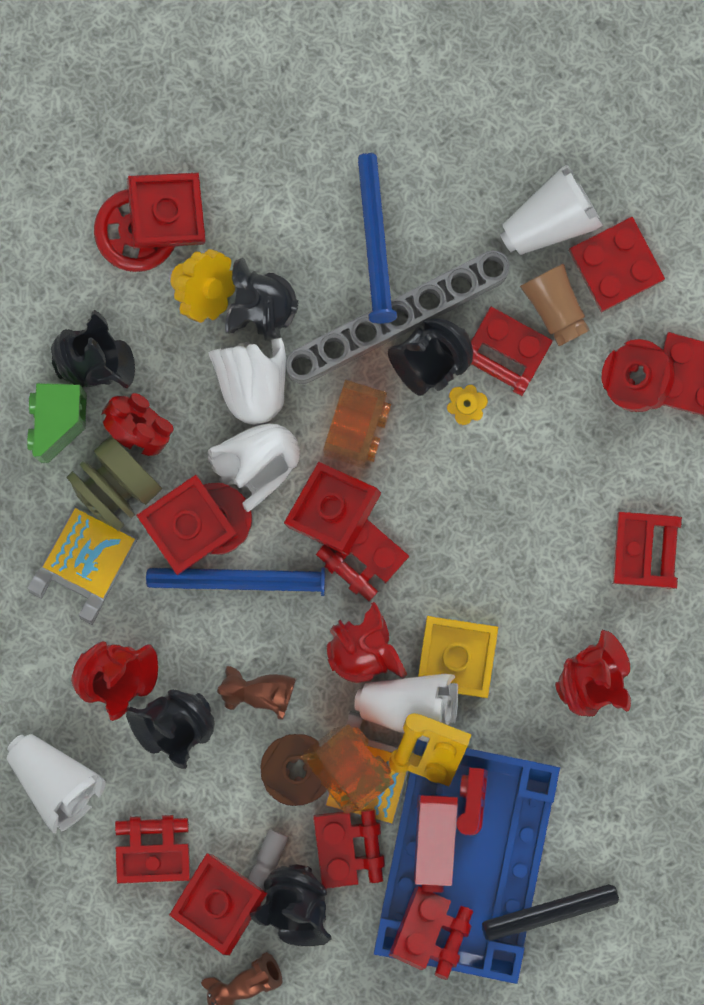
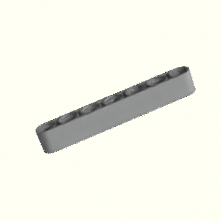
[286,250,510,384]

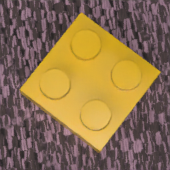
[418,616,498,698]

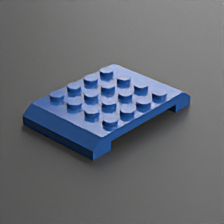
[374,739,560,984]

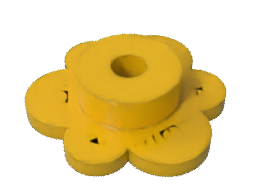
[447,385,488,425]

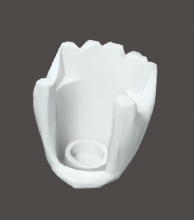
[208,338,286,426]
[208,423,300,512]

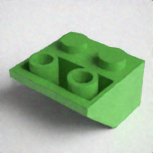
[27,383,87,463]

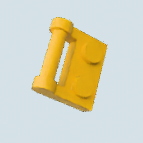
[388,713,472,787]

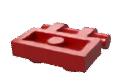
[315,519,410,602]
[314,809,385,889]
[115,815,190,884]
[389,886,473,980]

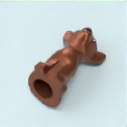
[217,666,296,720]
[201,952,283,1005]

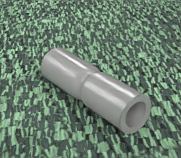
[248,829,289,892]

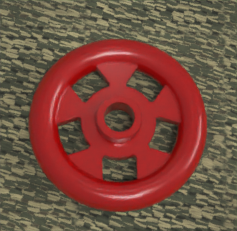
[94,189,175,272]

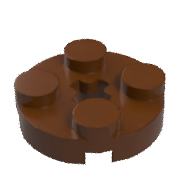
[261,734,332,806]

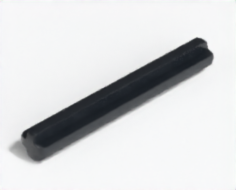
[482,884,619,941]

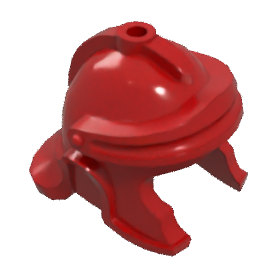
[327,602,407,683]
[555,629,631,717]
[71,641,158,721]

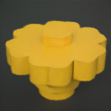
[170,249,235,323]

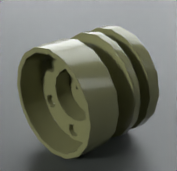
[66,435,163,531]

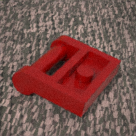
[471,306,553,396]
[612,512,682,589]
[456,767,488,835]

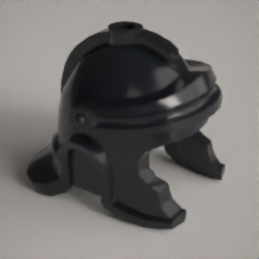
[225,258,299,341]
[51,310,135,389]
[388,318,473,396]
[126,689,215,769]
[250,864,332,946]

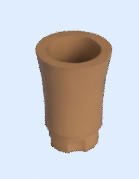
[520,264,590,346]

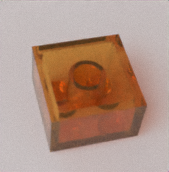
[323,380,392,469]
[300,724,394,813]

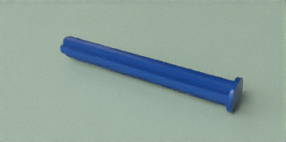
[358,153,397,324]
[146,567,326,596]

